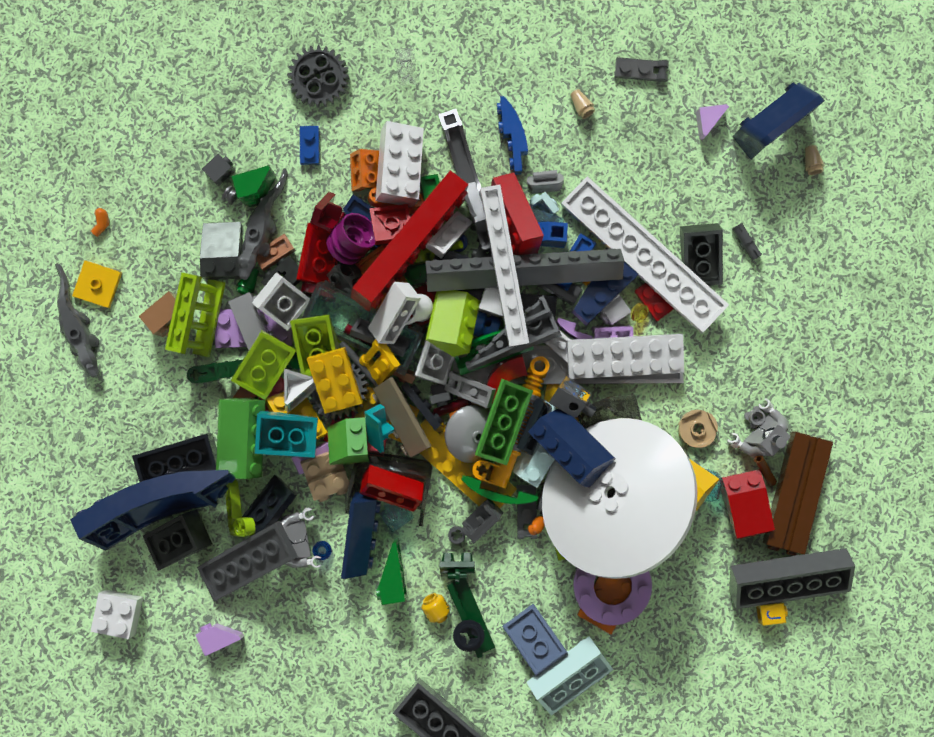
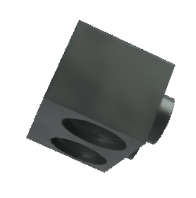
[326,263,363,306]

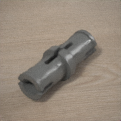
[732,223,762,261]

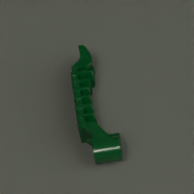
[187,352,300,385]

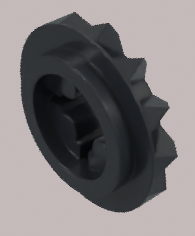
[453,619,485,652]

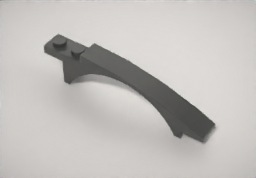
[438,109,491,253]

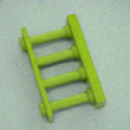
[165,272,226,358]

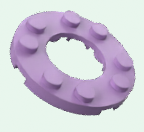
[573,568,652,625]

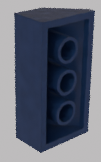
[528,409,616,488]
[341,492,381,579]

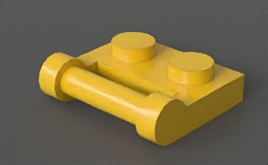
[359,339,400,385]

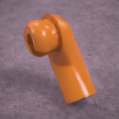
[91,208,109,237]
[528,516,545,535]

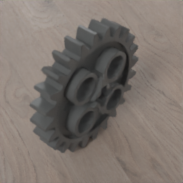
[287,45,349,108]
[309,361,369,421]

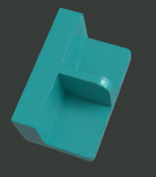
[364,404,394,453]

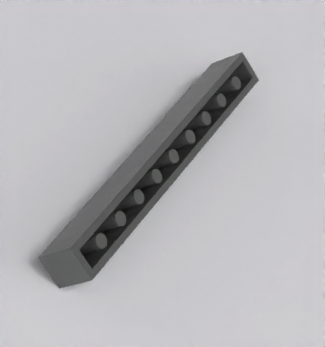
[426,249,624,292]

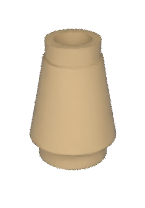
[570,89,595,119]
[805,145,825,175]

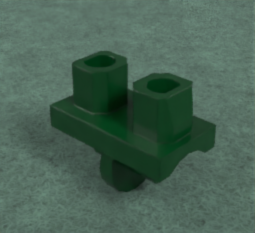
[440,553,475,585]

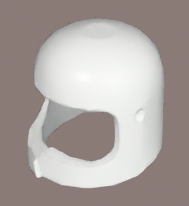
[406,294,433,325]

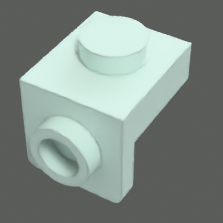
[529,192,560,220]

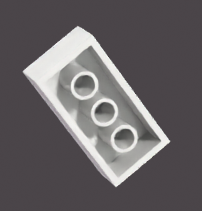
[375,121,424,208]

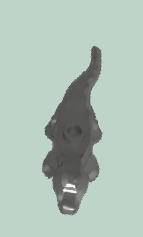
[238,168,288,280]
[55,263,99,378]

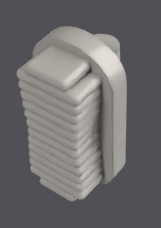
[527,170,564,194]

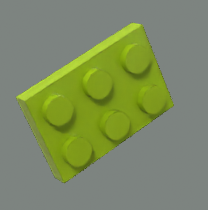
[231,330,296,400]

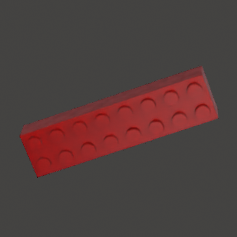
[351,170,469,312]

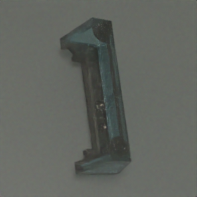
[302,280,427,376]

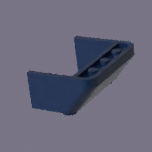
[732,82,825,160]

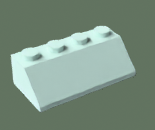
[512,400,578,488]
[526,636,614,716]

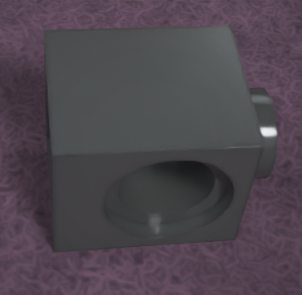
[202,153,235,186]

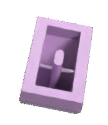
[696,104,729,141]

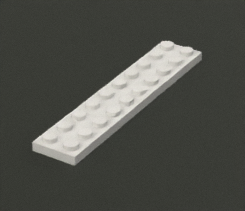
[561,176,729,334]

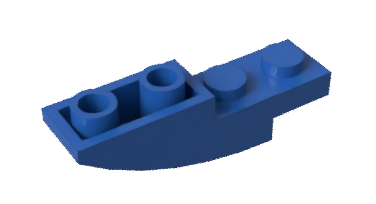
[497,96,528,175]

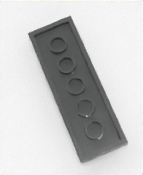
[197,521,298,602]

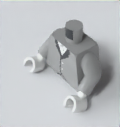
[728,399,790,458]
[280,508,321,568]

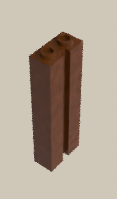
[762,432,833,556]

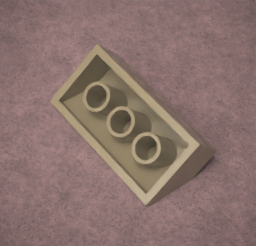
[372,377,432,458]

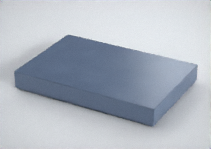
[502,604,568,676]

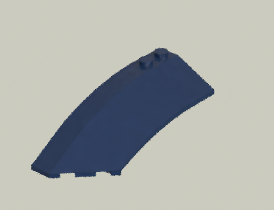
[70,470,236,551]

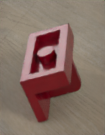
[310,191,345,232]

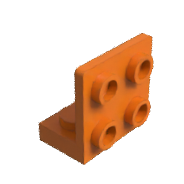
[350,149,379,192]

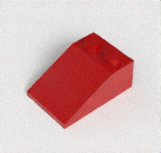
[719,469,775,539]

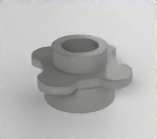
[744,406,766,429]

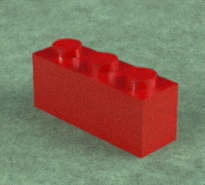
[360,465,424,512]

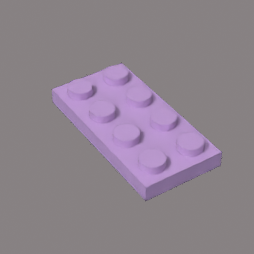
[215,309,293,348]

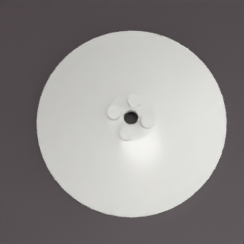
[542,418,697,579]

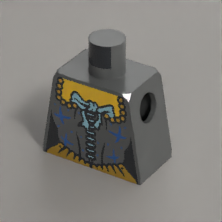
[549,375,597,418]

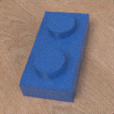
[300,126,320,165]

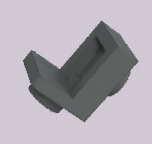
[430,382,453,407]

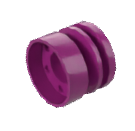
[327,213,375,265]

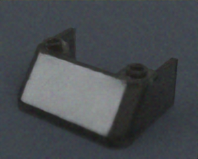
[345,450,433,526]

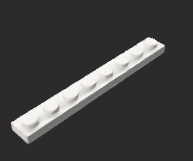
[480,185,529,347]

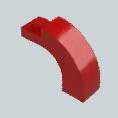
[486,354,527,406]

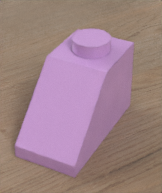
[196,623,244,656]

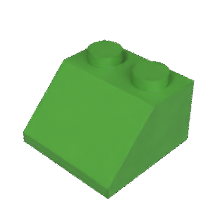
[328,417,369,465]

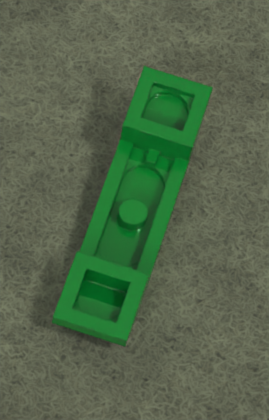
[462,475,538,504]

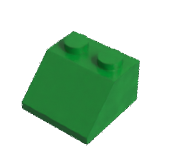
[231,165,276,207]

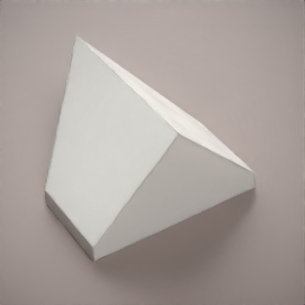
[284,369,316,413]

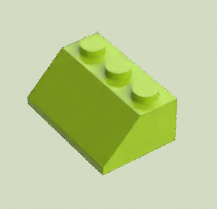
[426,290,480,357]

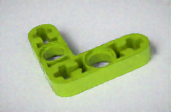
[225,479,255,537]

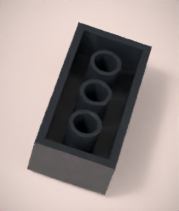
[132,433,217,482]

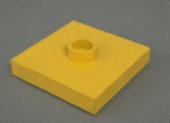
[72,260,122,308]

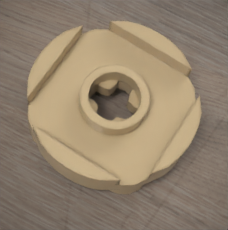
[678,409,718,448]

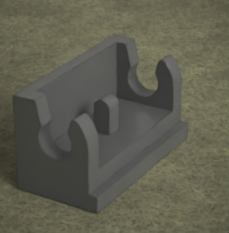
[461,498,504,544]

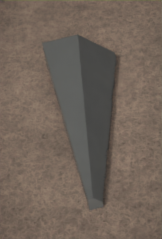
[465,295,562,371]

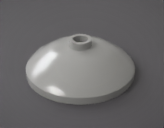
[445,405,490,463]

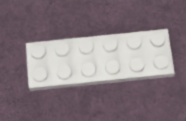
[567,334,684,379]

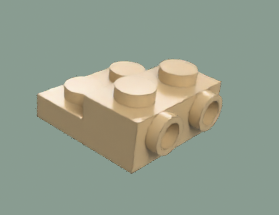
[300,451,351,502]

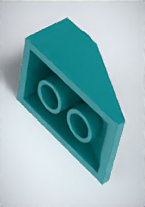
[255,411,318,458]

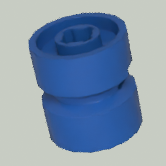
[473,311,502,341]

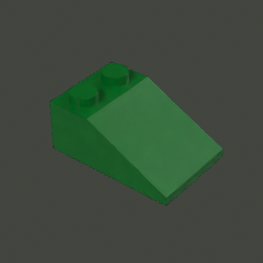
[376,538,407,605]

